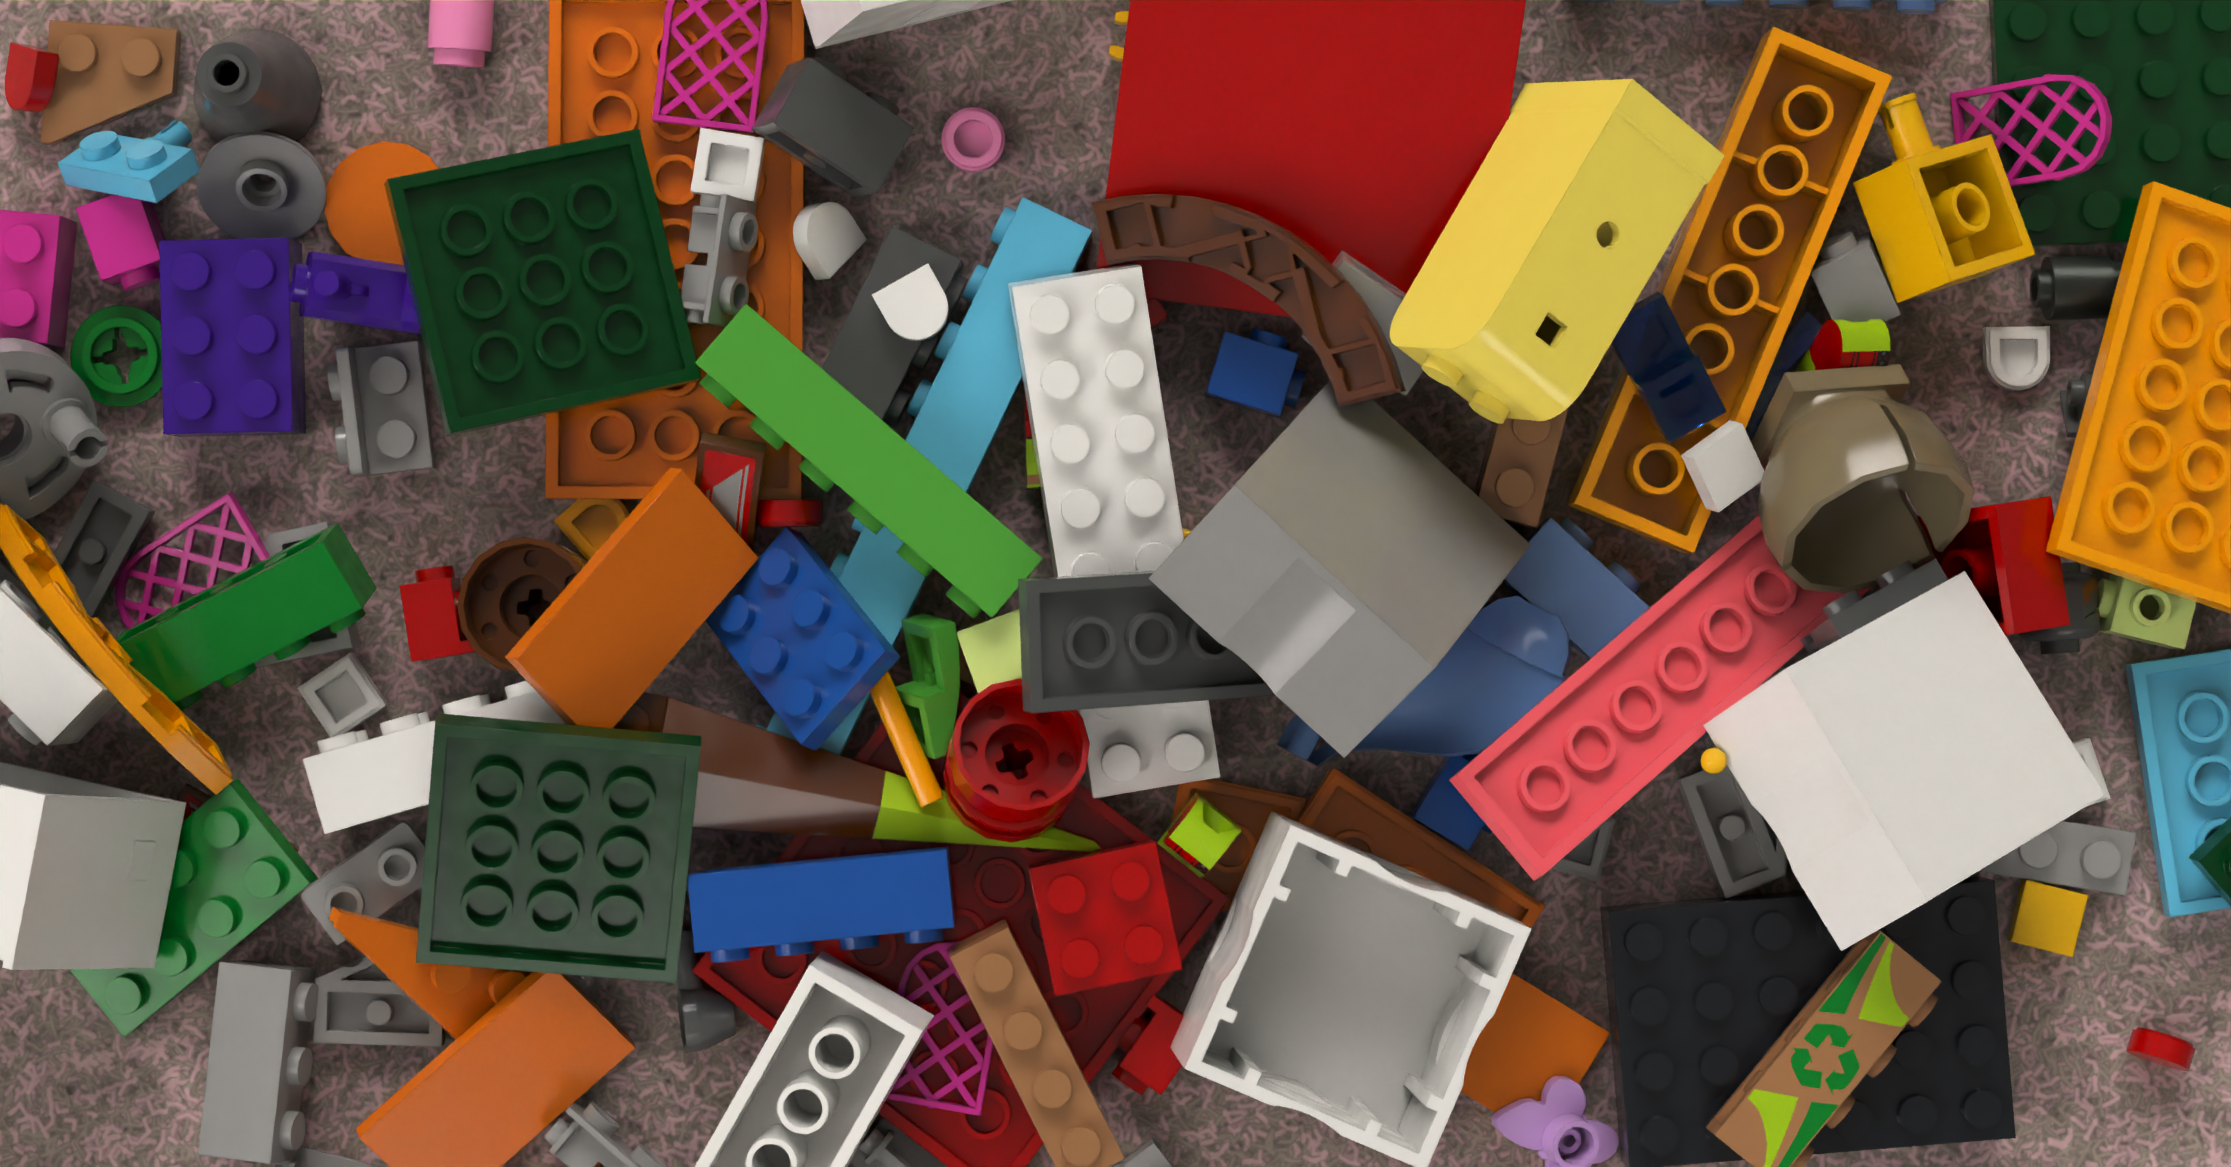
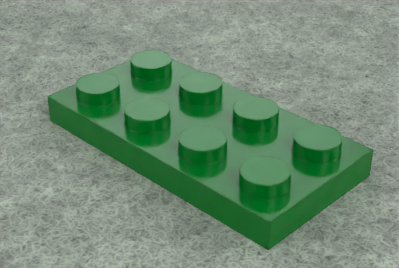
[70,779,319,1037]

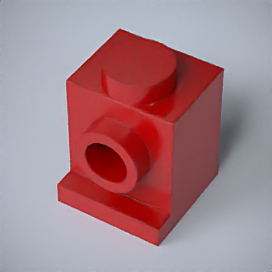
[399,565,476,662]
[1111,994,1183,1096]

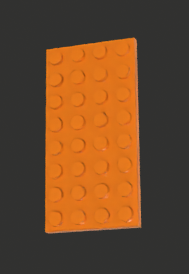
[545,0,806,501]

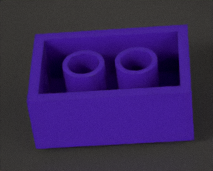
[159,238,306,437]

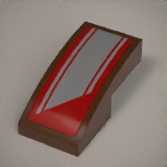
[695,432,766,552]

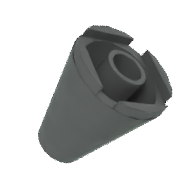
[193,29,322,142]

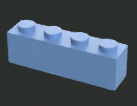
[1502,517,1692,748]

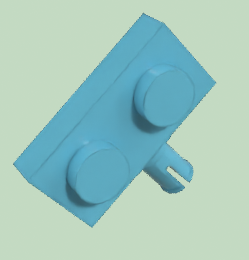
[58,120,200,203]

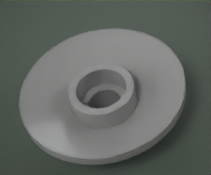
[197,131,327,239]

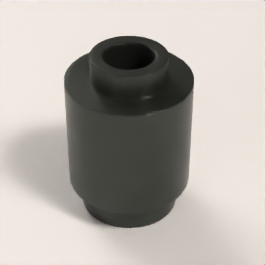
[2030,255,2123,320]

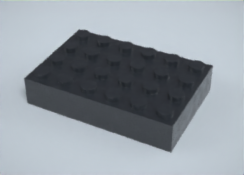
[1600,876,2016,1167]

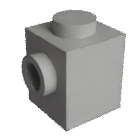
[1811,231,1901,322]

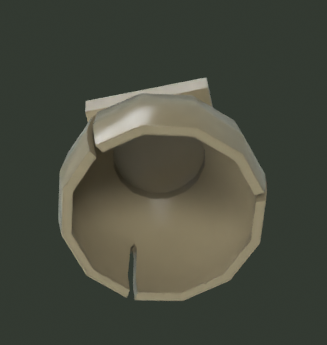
[1751,364,1974,594]

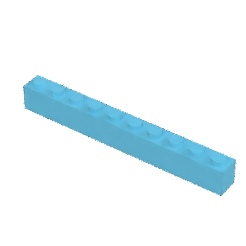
[756,197,1092,756]

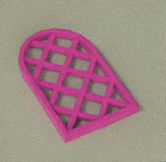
[652,0,770,134]
[1950,74,2112,187]
[116,493,270,629]
[887,942,994,1116]

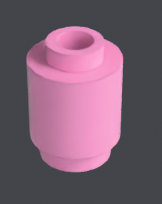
[427,0,494,68]

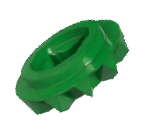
[70,305,162,407]

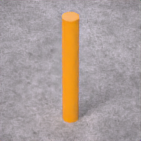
[869,671,944,808]

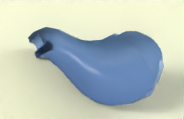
[1276,596,1571,767]

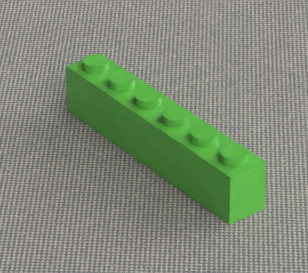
[695,304,1044,619]

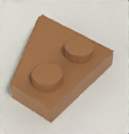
[40,20,181,145]

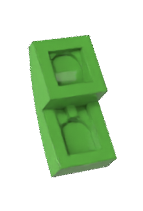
[896,613,960,759]

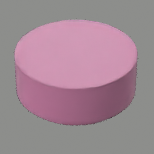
[941,107,1005,173]

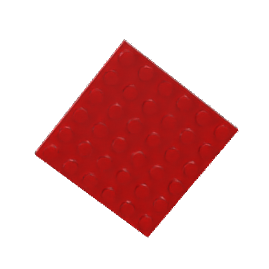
[692,691,1230,1167]

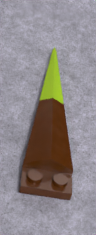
[614,691,1100,852]

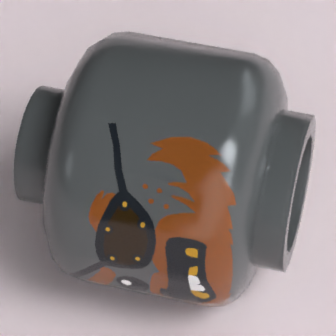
[2019,562,2101,654]

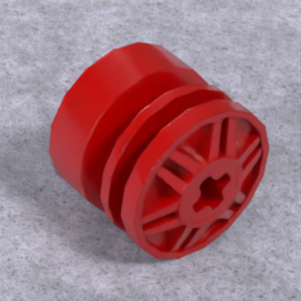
[941,679,1090,843]

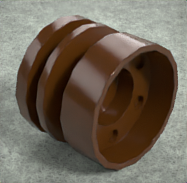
[457,537,588,672]

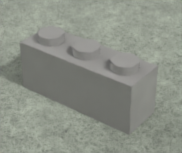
[198,960,319,1164]

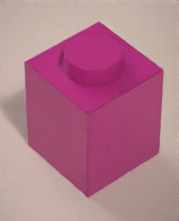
[75,195,166,291]

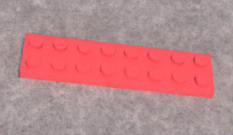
[1449,514,1872,881]

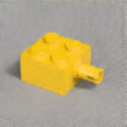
[1853,93,2036,303]

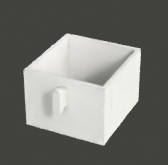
[0,761,186,970]

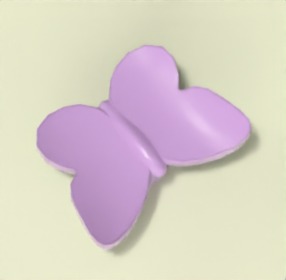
[1491,1076,1619,1167]

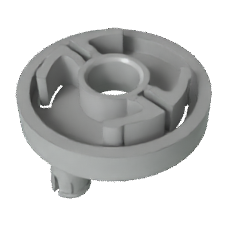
[0,338,108,520]

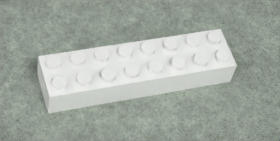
[1008,263,1220,799]

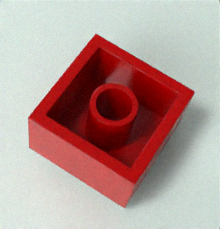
[1915,496,2070,635]
[1028,838,1183,996]

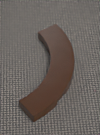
[1092,194,1406,407]

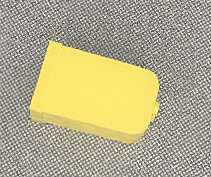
[1390,79,1725,424]

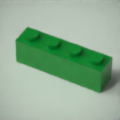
[116,522,377,711]

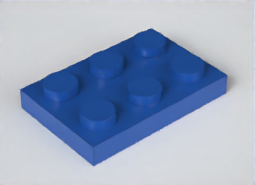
[705,526,900,751]

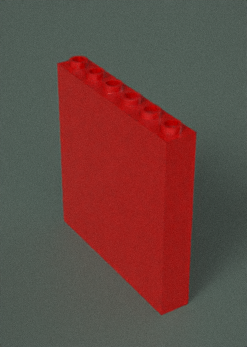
[1097,0,1526,317]

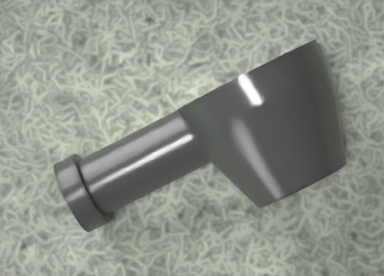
[677,930,736,1053]

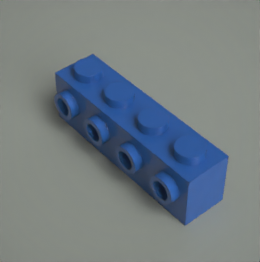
[687,846,956,962]

